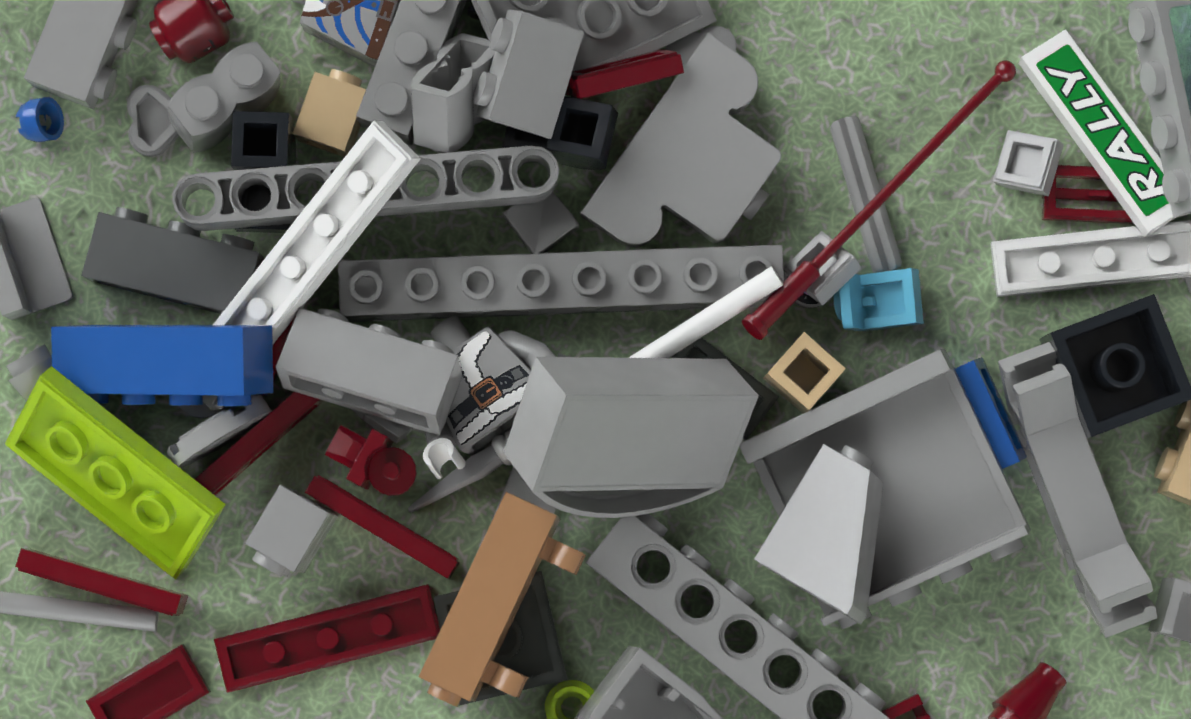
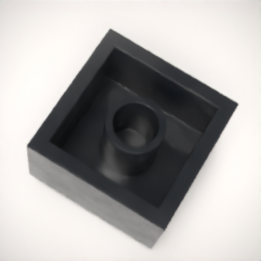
[1039,294,1191,438]

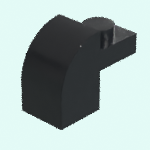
[502,96,618,170]
[231,111,296,233]

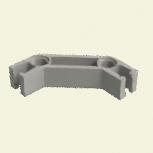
[998,342,1157,638]

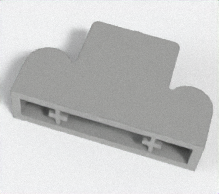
[581,33,781,247]

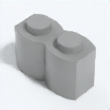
[411,33,495,153]
[168,41,281,153]

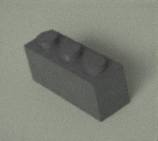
[81,207,265,314]

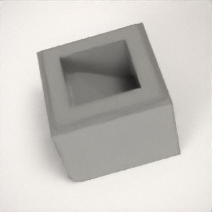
[503,192,579,254]

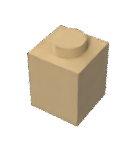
[293,69,366,157]
[763,332,846,414]

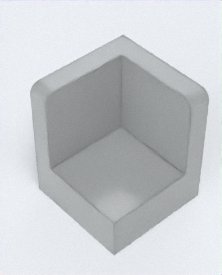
[1149,578,1191,643]

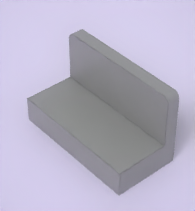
[0,198,73,320]

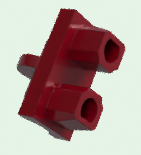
[325,425,417,496]

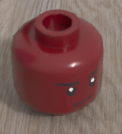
[149,0,234,63]

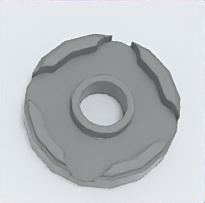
[167,394,272,468]

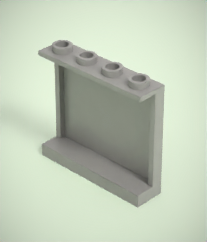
[739,349,1031,629]

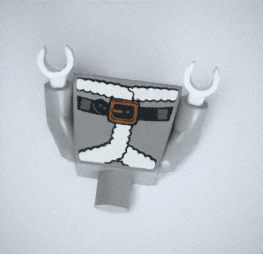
[423,316,556,479]

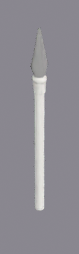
[408,266,783,513]

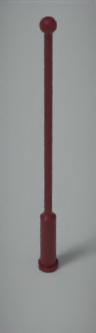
[742,60,1016,340]

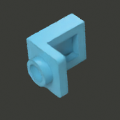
[834,268,924,331]

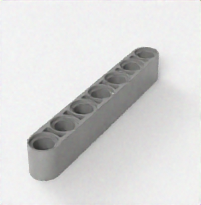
[172,146,559,231]

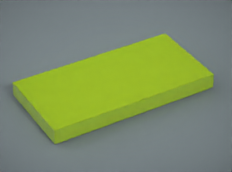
[5,366,226,580]

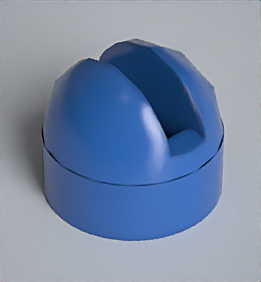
[16,97,64,142]

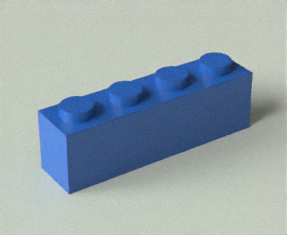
[51,325,273,406]

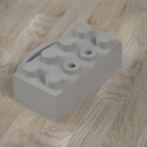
[503,357,759,518]

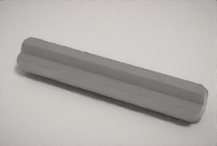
[830,116,902,273]

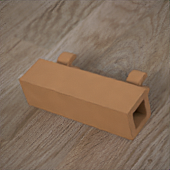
[419,492,586,707]

